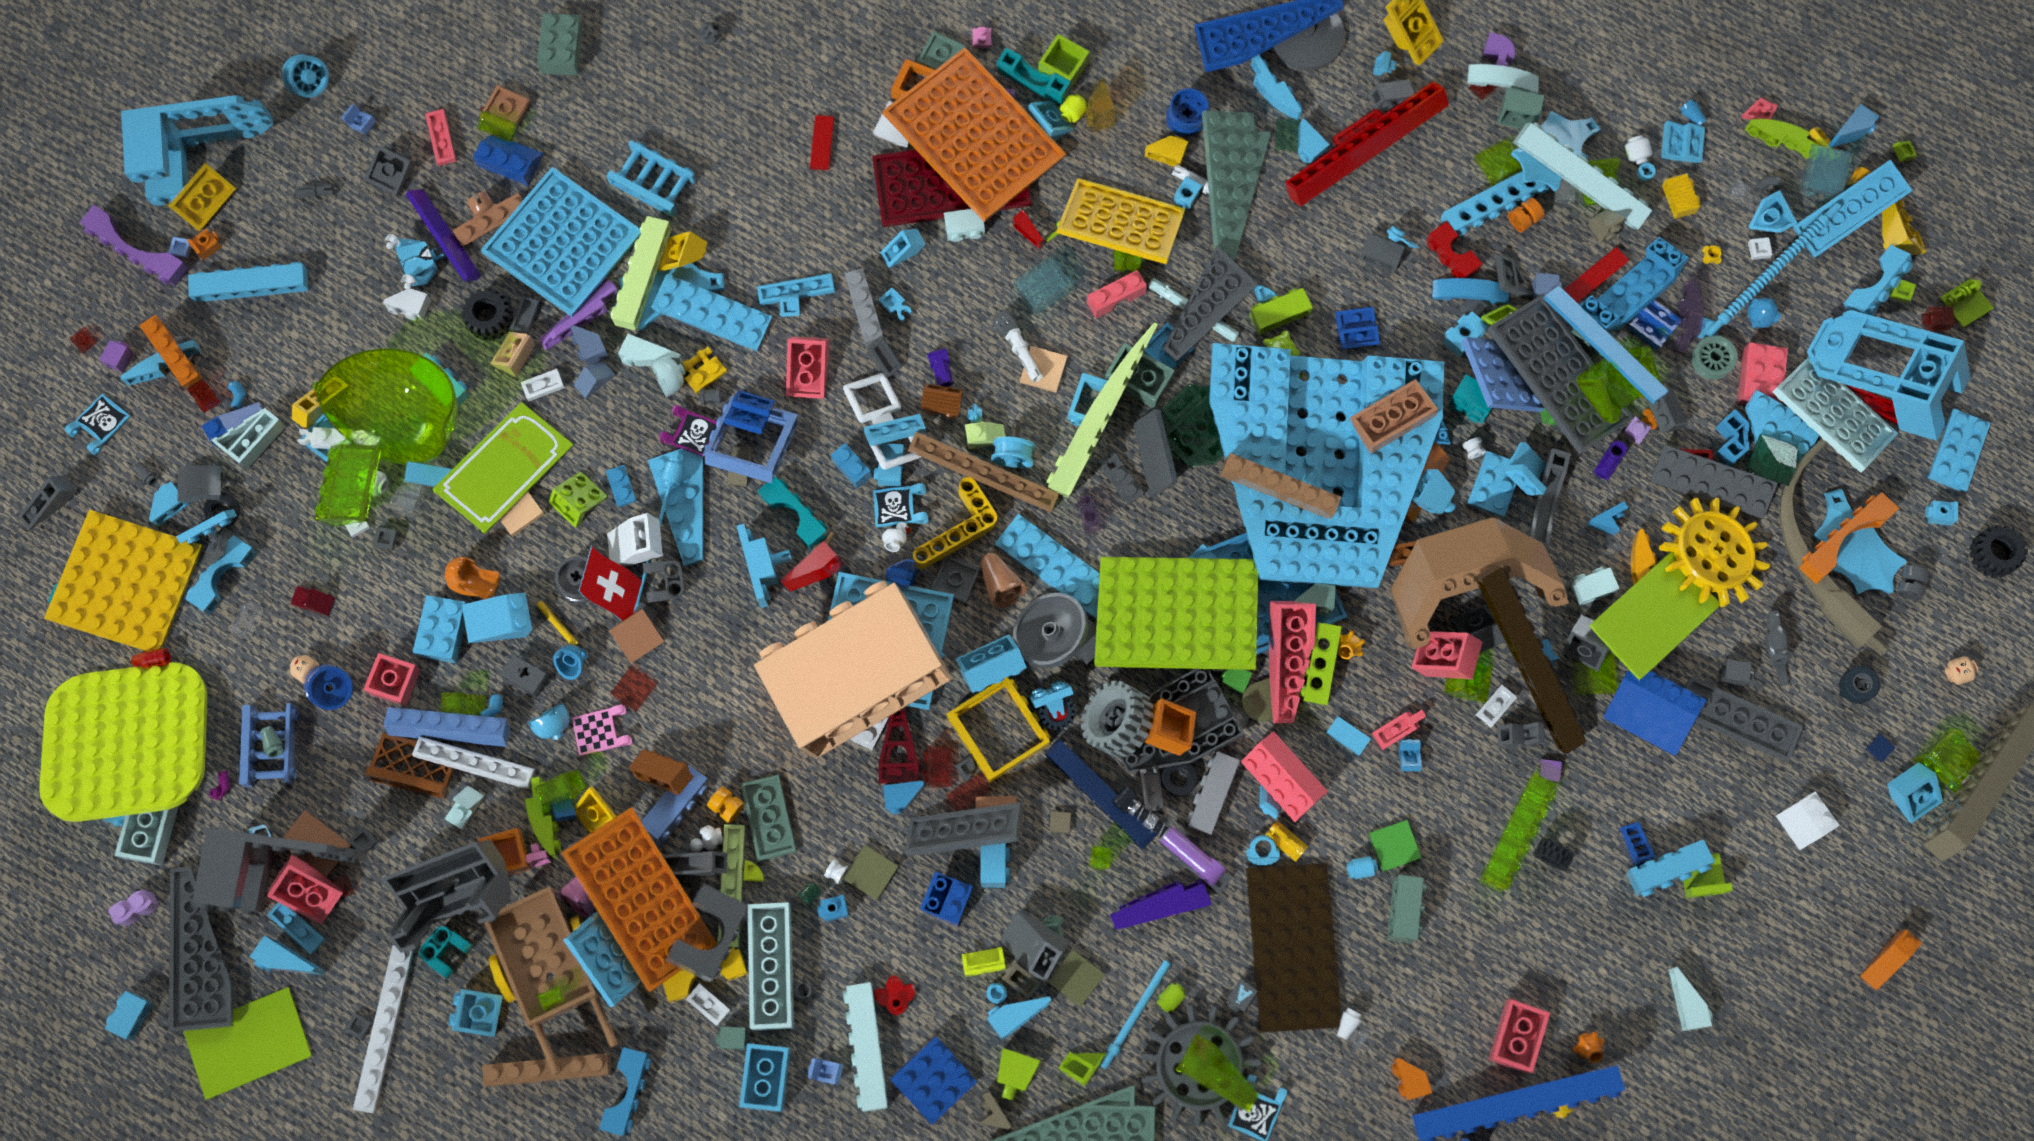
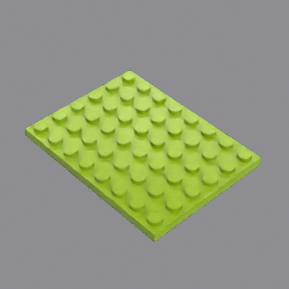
[1094,557,1258,670]

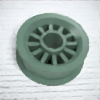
[1692,335,1738,380]

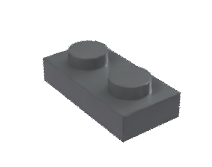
[206,527,230,565]

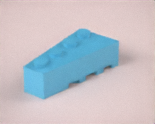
[1627,839,1715,897]

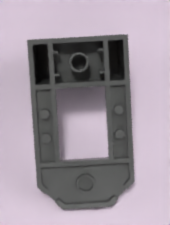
[192,828,368,915]

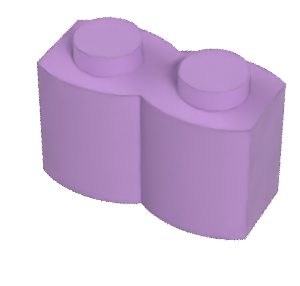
[109,890,159,926]

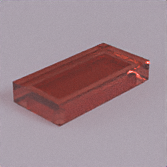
[946,774,991,811]

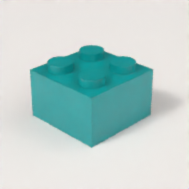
[1449,375,1491,424]

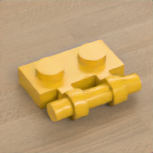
[682,347,727,394]

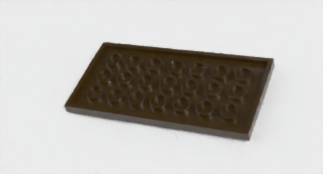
[1246,863,1342,1033]

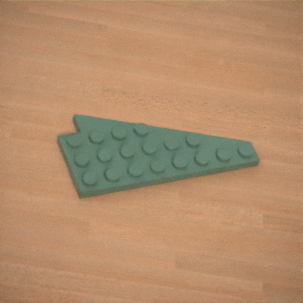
[1202,110,1270,260]
[991,1086,1155,1141]

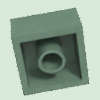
[1496,88,1544,129]

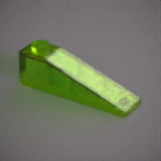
[1176,1033,1259,1113]

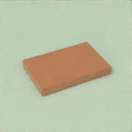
[283,810,353,878]

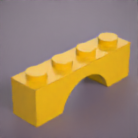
[662,947,749,1003]

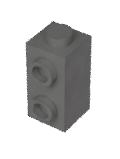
[1369,79,1414,110]

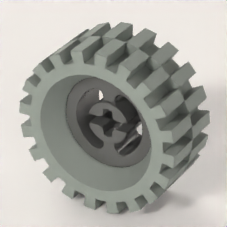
[1081,681,1154,757]

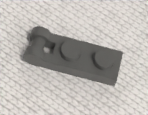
[1097,451,1144,505]

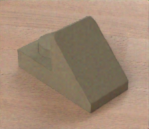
[727,446,754,487]
[980,1091,1011,1129]

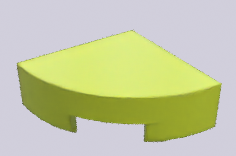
[743,860,764,882]

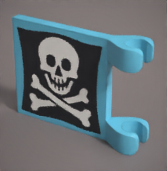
[65,394,131,455]
[873,483,928,528]
[1228,1074,1287,1141]

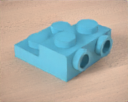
[448,989,503,1037]

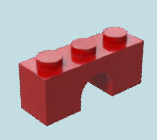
[1426,221,1482,278]

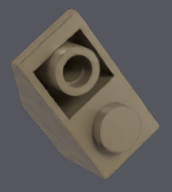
[1588,209,1625,243]

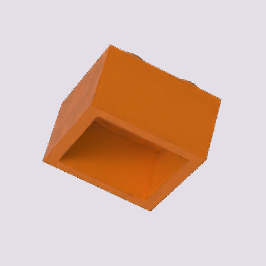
[1144,698,1196,756]
[478,828,531,876]

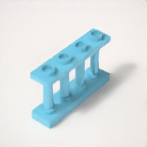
[606,140,696,217]

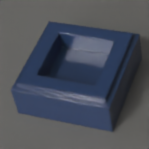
[1865,734,1895,763]

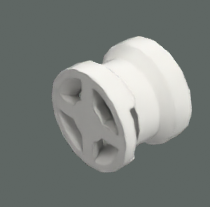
[1463,437,1487,460]
[824,859,849,884]

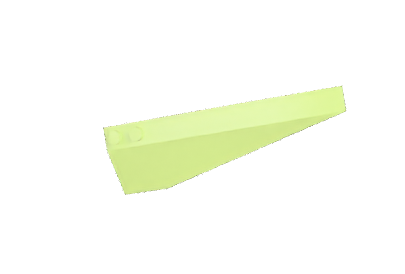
[1047,323,1158,499]

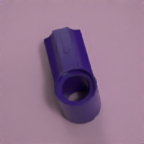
[927,348,954,387]
[1593,441,1627,481]

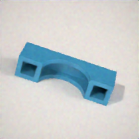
[599,1047,651,1136]

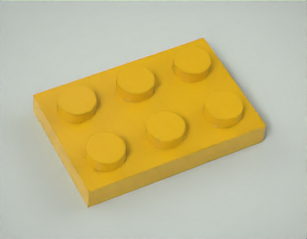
[168,163,236,231]

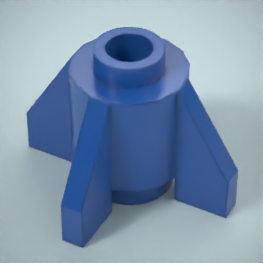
[885,559,919,589]

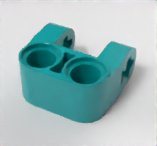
[419,926,473,979]

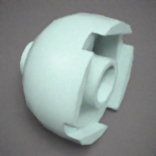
[651,358,686,397]

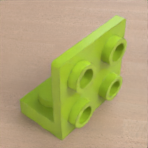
[548,472,607,528]
[1683,853,1733,899]

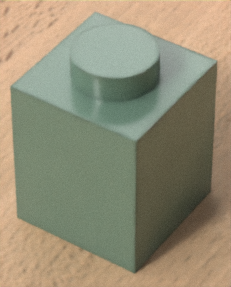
[716,1027,747,1050]

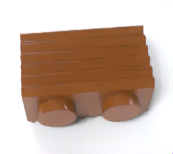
[920,383,964,418]

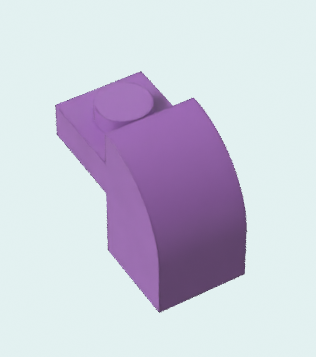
[1483,32,1515,67]

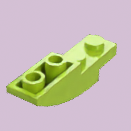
[1744,119,1823,160]
[525,777,561,858]

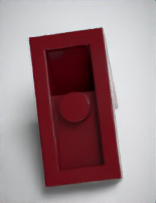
[290,586,335,616]

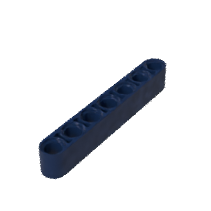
[1044,739,1157,850]

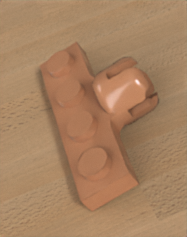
[453,191,523,247]

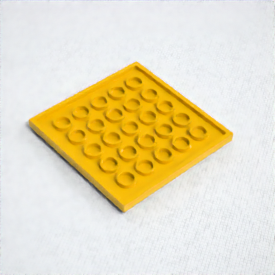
[44,509,203,651]

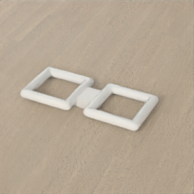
[843,373,921,470]

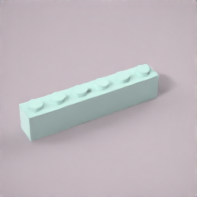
[843,982,888,1112]

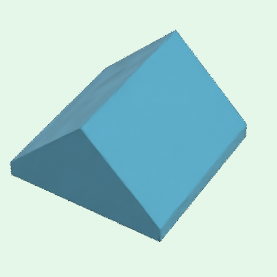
[1029,101,1074,141]

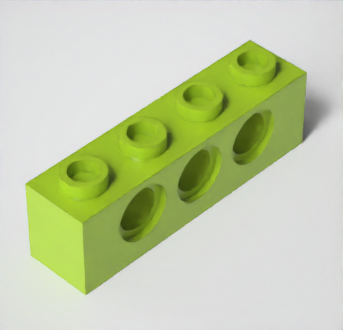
[1300,622,1341,705]

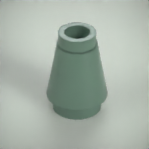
[261,727,284,758]

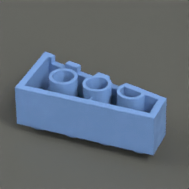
[641,765,708,850]

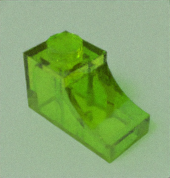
[441,692,486,716]

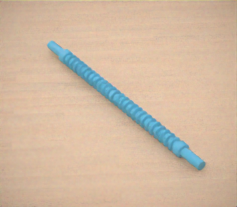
[1706,203,1842,336]

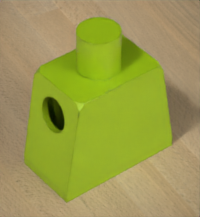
[997,1048,1040,1101]

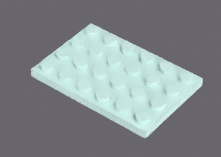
[1773,357,1898,472]

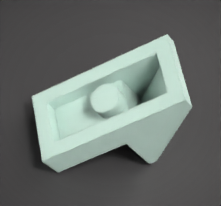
[445,786,485,830]

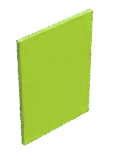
[183,987,312,1100]

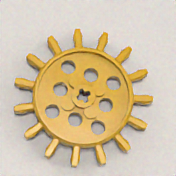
[1659,498,1770,607]

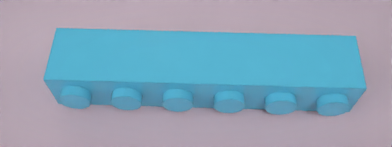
[188,262,308,302]

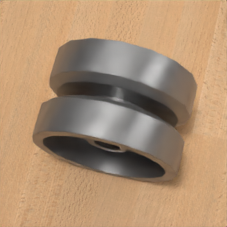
[555,556,590,604]

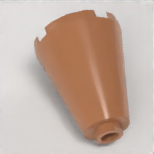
[980,553,1027,609]

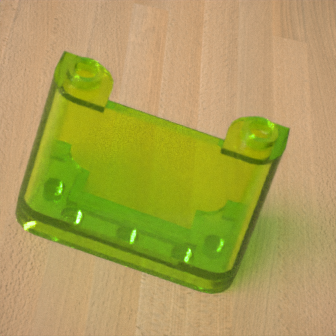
[1575,347,1662,424]
[1913,728,2008,793]

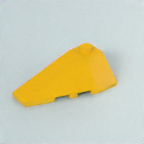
[1882,198,1926,255]

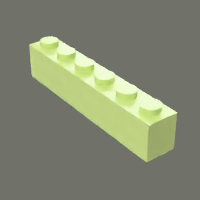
[611,216,672,331]

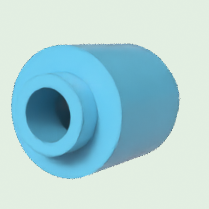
[1346,856,1378,879]

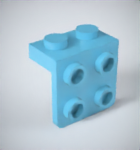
[1504,442,1547,495]

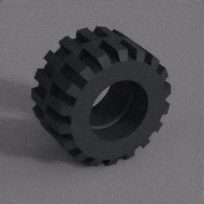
[461,288,514,341]
[1969,525,2028,578]

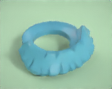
[1246,835,1280,865]

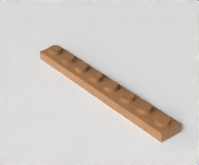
[908,432,1059,512]

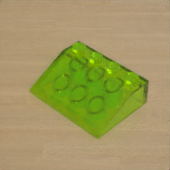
[315,444,382,526]

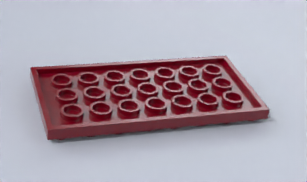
[872,149,1031,228]

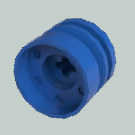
[1166,88,1209,137]

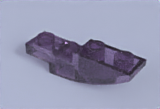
[1675,275,1704,354]

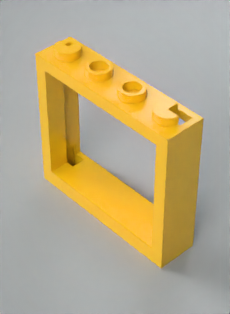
[946,677,1051,783]

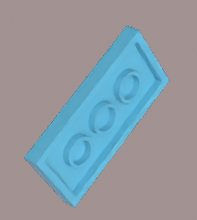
[1927,409,1991,493]

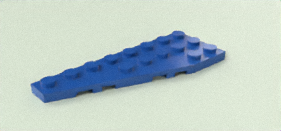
[1194,0,1343,72]

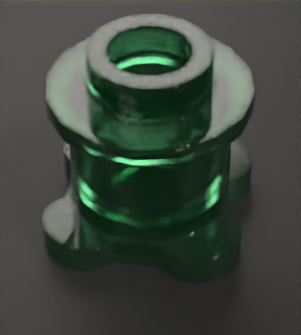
[796,882,822,907]

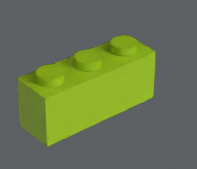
[1249,288,1313,335]

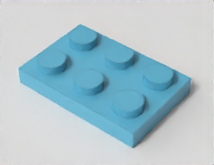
[1467,451,1516,518]

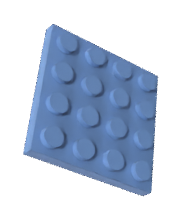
[1461,337,1545,412]

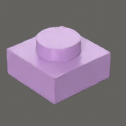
[1623,417,1651,444]

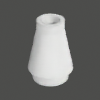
[1337,1008,1362,1040]

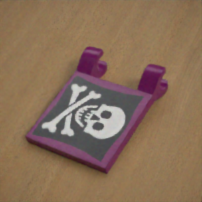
[659,405,717,457]

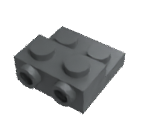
[364,144,416,196]

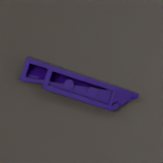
[1109,880,1211,930]

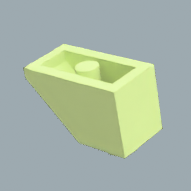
[965,422,1005,449]

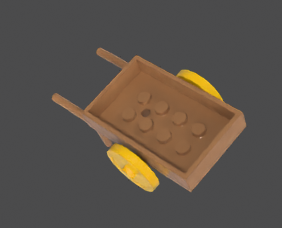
[484,886,618,1075]

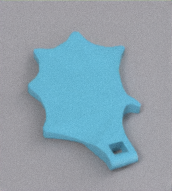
[1511,111,1601,191]
[614,263,725,331]
[1813,488,1906,595]

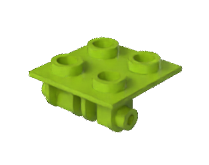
[1940,278,1994,328]

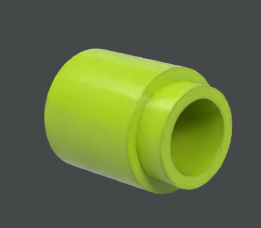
[1156,983,1186,1014]

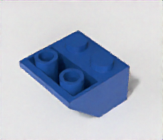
[920,872,973,927]

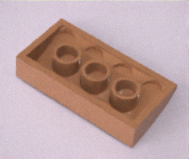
[1350,379,1438,454]

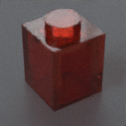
[1921,306,1955,331]

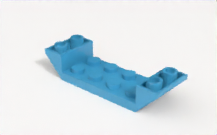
[1580,237,1688,331]

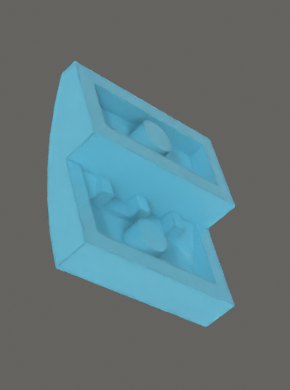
[1661,121,1705,163]

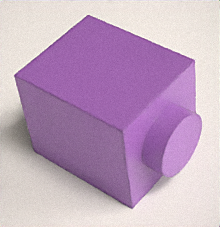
[99,340,133,373]

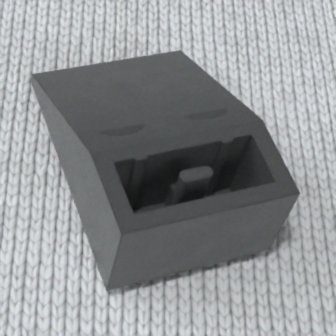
[1000,909,1070,982]

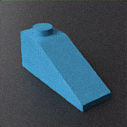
[1828,104,1880,148]

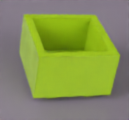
[1038,34,1090,88]

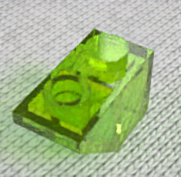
[535,769,587,806]

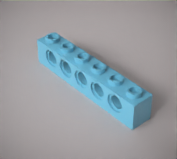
[1441,171,1549,236]

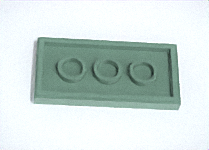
[740,774,797,862]

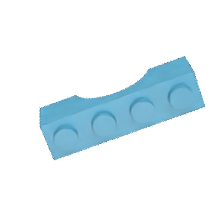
[1844,245,1913,316]
[185,535,257,616]

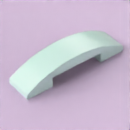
[1467,64,1539,93]

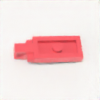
[1372,710,1426,751]

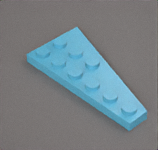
[648,449,704,567]

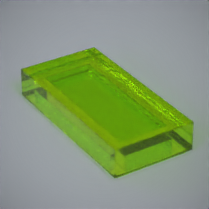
[477,110,517,142]

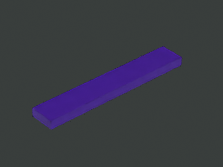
[406,189,481,281]

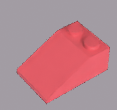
[786,336,830,399]
[267,854,343,925]

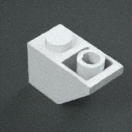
[383,288,431,321]

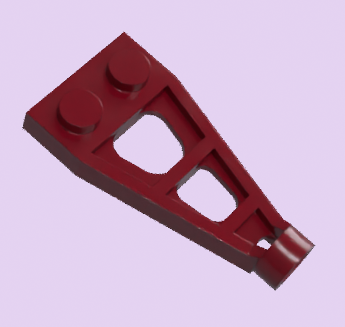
[878,707,919,784]

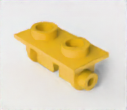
[1265,820,1308,862]

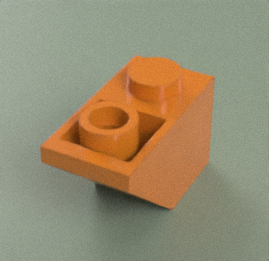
[1391,1058,1432,1101]

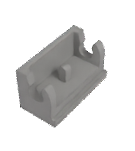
[1139,768,1164,812]

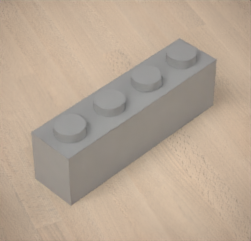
[845,268,883,350]
[1186,751,1240,837]

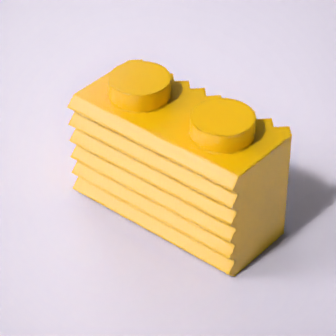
[1662,173,1701,219]

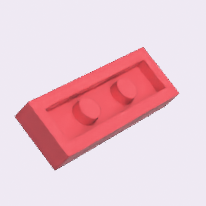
[425,109,457,166]

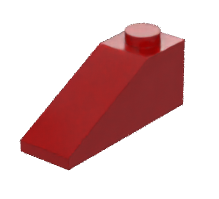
[780,541,844,592]

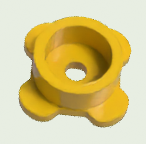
[1702,246,1722,264]

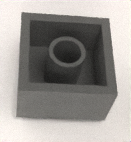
[1562,615,1610,671]

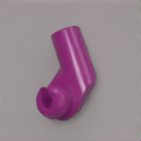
[209,771,230,800]

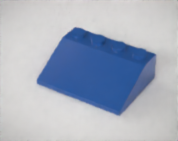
[1603,670,1706,757]

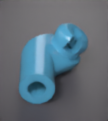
[228,381,246,409]
[480,694,503,717]

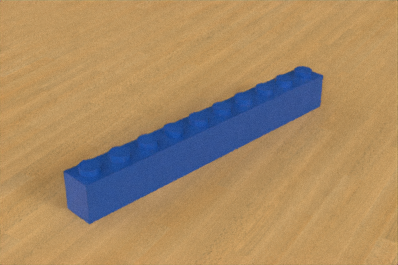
[1412,1065,1625,1141]

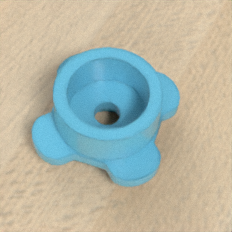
[968,404,982,423]

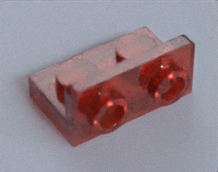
[924,745,953,788]

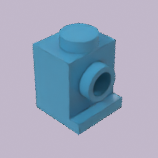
[817,895,849,922]

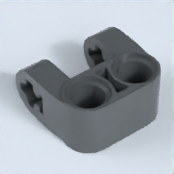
[643,561,684,603]

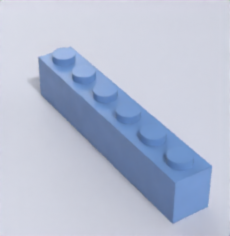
[383,707,510,747]

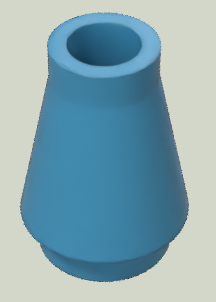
[1680,99,1707,126]

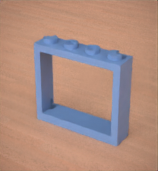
[703,396,798,483]

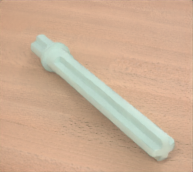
[1148,278,1239,342]

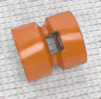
[1508,198,1544,233]

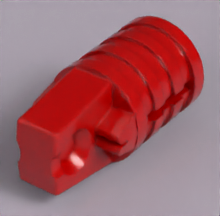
[131,648,171,669]

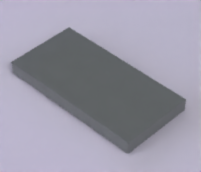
[1133,409,1178,496]

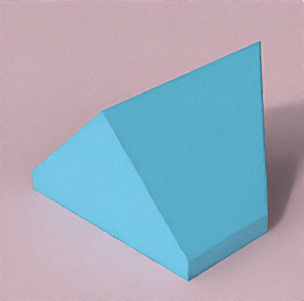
[1749,190,1798,233]

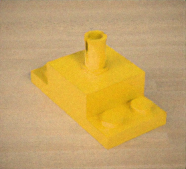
[1383,0,1444,66]

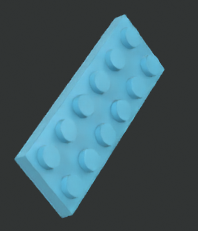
[1792,160,1913,258]
[651,274,772,352]

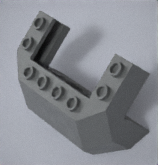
[381,840,512,953]

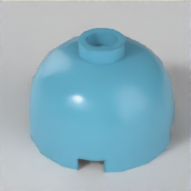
[528,703,570,740]

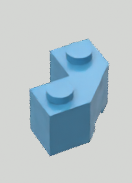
[1715,409,1749,466]

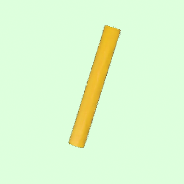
[536,600,579,646]

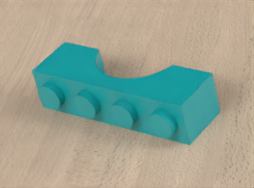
[997,48,1071,106]
[757,476,828,550]

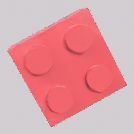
[363,653,421,707]

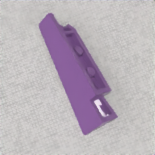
[539,279,618,351]

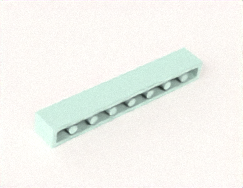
[1513,122,1652,229]

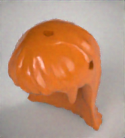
[444,556,500,600]

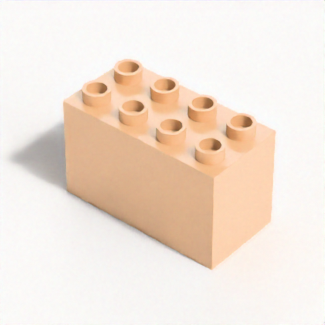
[754,581,953,759]

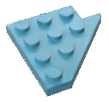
[1745,390,1819,480]

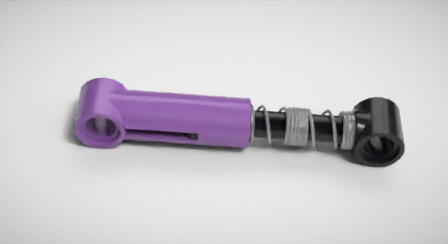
[1111,786,1226,886]

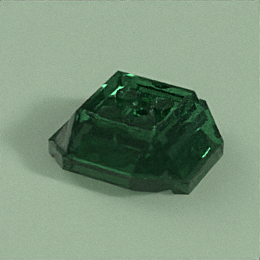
[1161,384,1224,467]

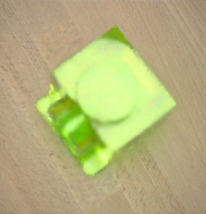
[1090,846,1112,870]

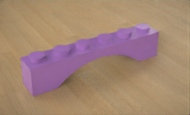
[80,205,189,286]

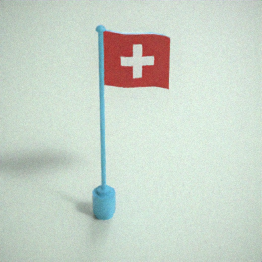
[579,457,685,621]

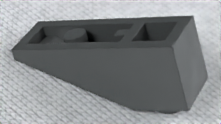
[18,476,77,530]

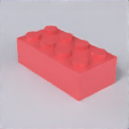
[1241,731,1328,822]

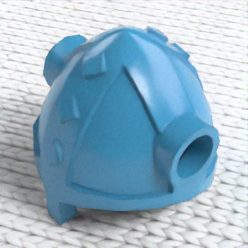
[1747,298,1782,329]
[553,644,587,680]

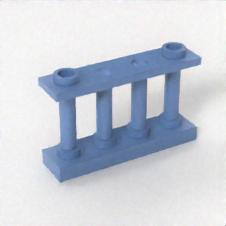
[239,703,299,787]

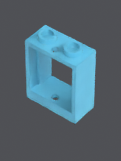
[1068,373,1107,430]

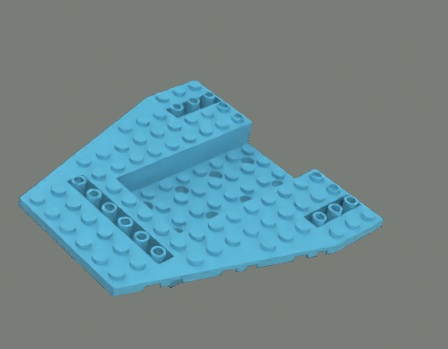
[1209,343,1444,588]

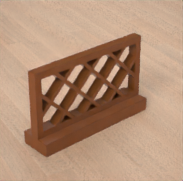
[365,733,454,799]

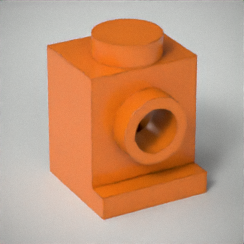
[187,229,222,261]

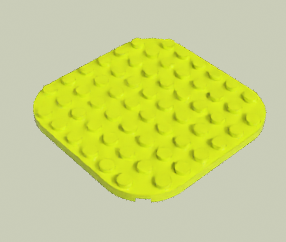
[39,662,207,822]

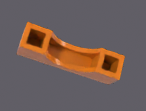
[139,315,205,391]

